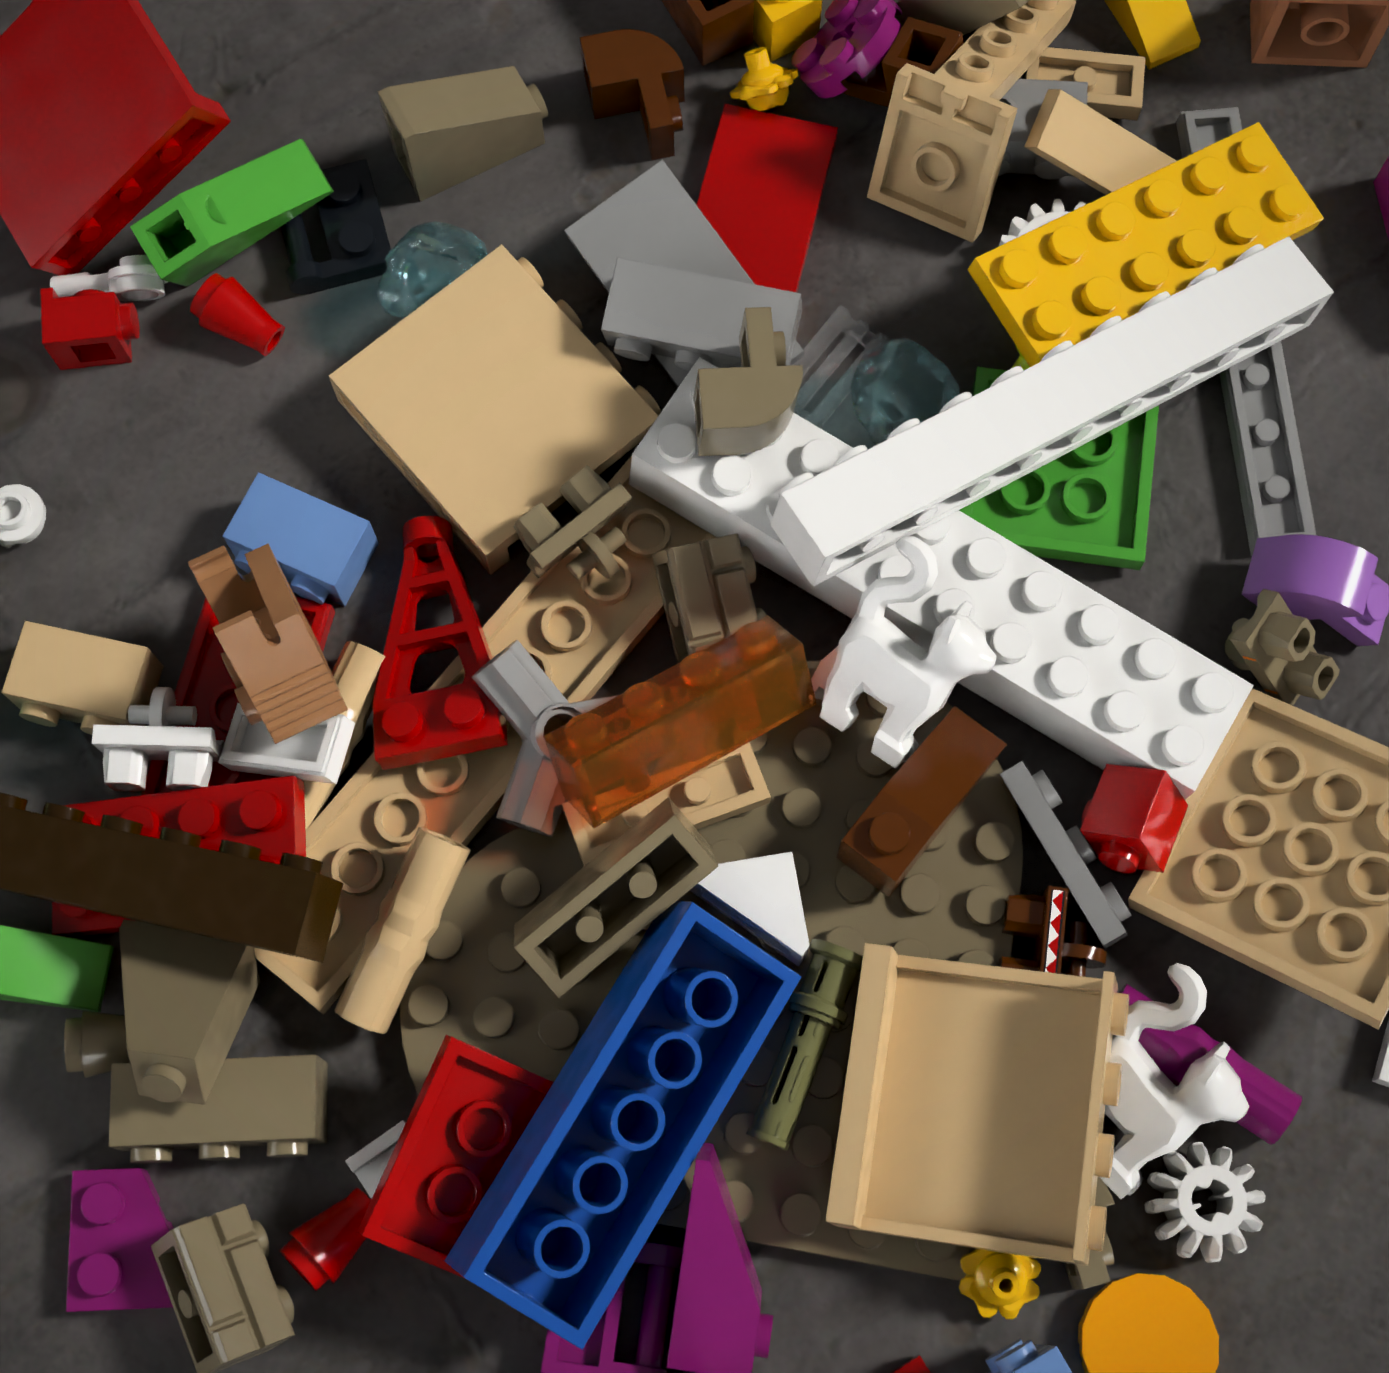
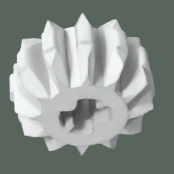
[1144,1142,1266,1263]

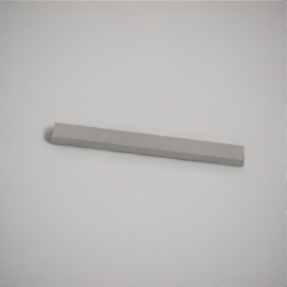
[1176,107,1317,556]

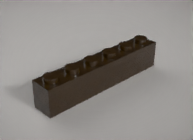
[0,792,343,963]

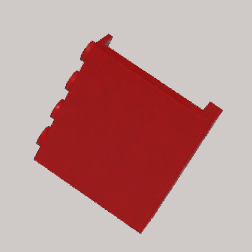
[0,0,231,275]

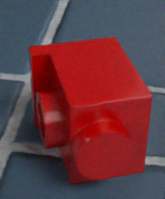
[40,287,140,370]

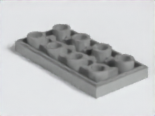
[564,159,805,388]

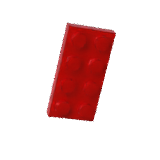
[52,775,306,938]

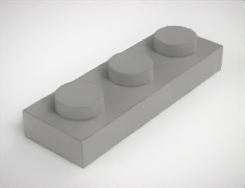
[1000,761,1132,949]

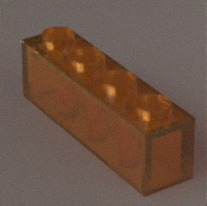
[543,615,817,829]

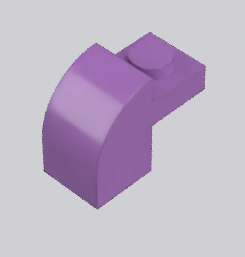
[1241,534,1389,646]

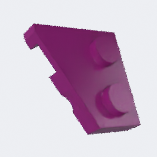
[66,1168,174,1312]

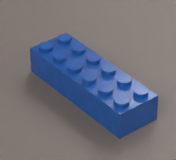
[444,901,802,1350]

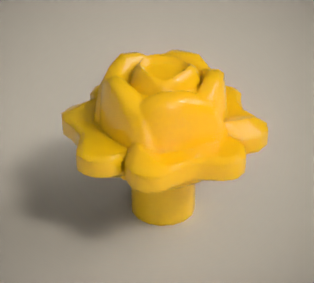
[730,47,799,111]
[958,1249,1041,1320]

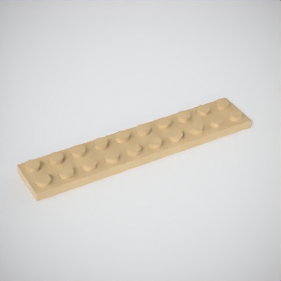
[253,456,717,1015]

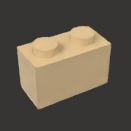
[1,621,164,735]

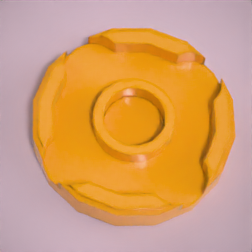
[1078,1273,1219,1373]

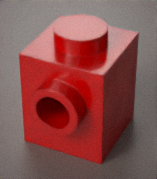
[1080,764,1188,873]

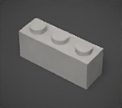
[601,257,802,371]

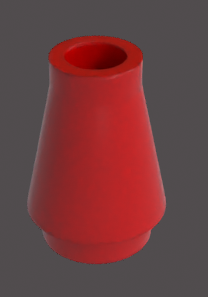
[190,273,285,356]
[279,1187,371,1291]

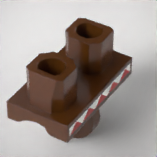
[998,886,1107,977]

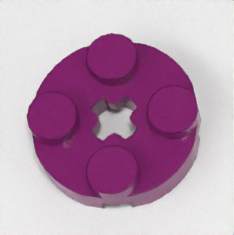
[791,0,902,98]

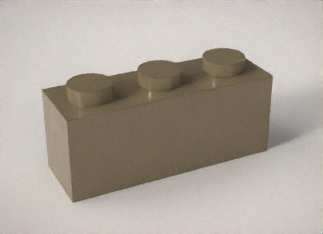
[514,797,718,998]
[109,1055,328,1164]

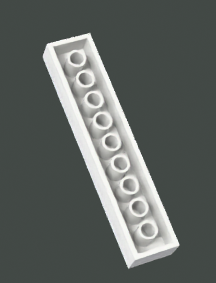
[629,357,1254,800]

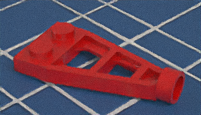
[373,516,508,770]

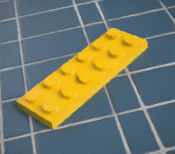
[967,122,1324,367]

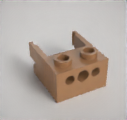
[188,544,348,744]

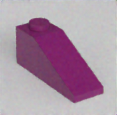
[666,1142,773,1373]

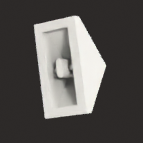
[691,852,810,967]

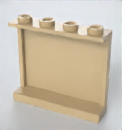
[329,244,661,575]
[826,943,1129,1266]

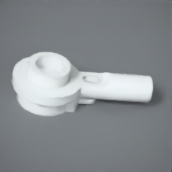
[50,255,168,302]
[0,484,46,548]

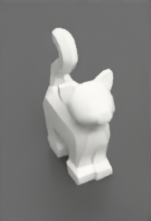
[803,536,996,769]
[1100,963,1249,1199]

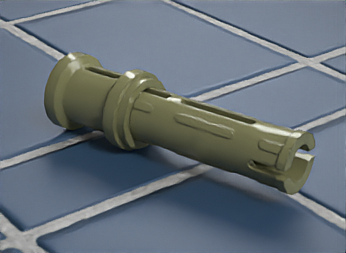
[746,939,863,1151]

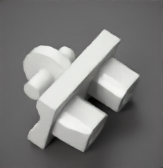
[91,687,225,792]

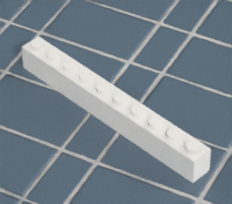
[770,236,1334,587]

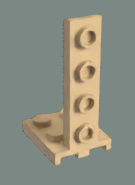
[867,0,1076,243]

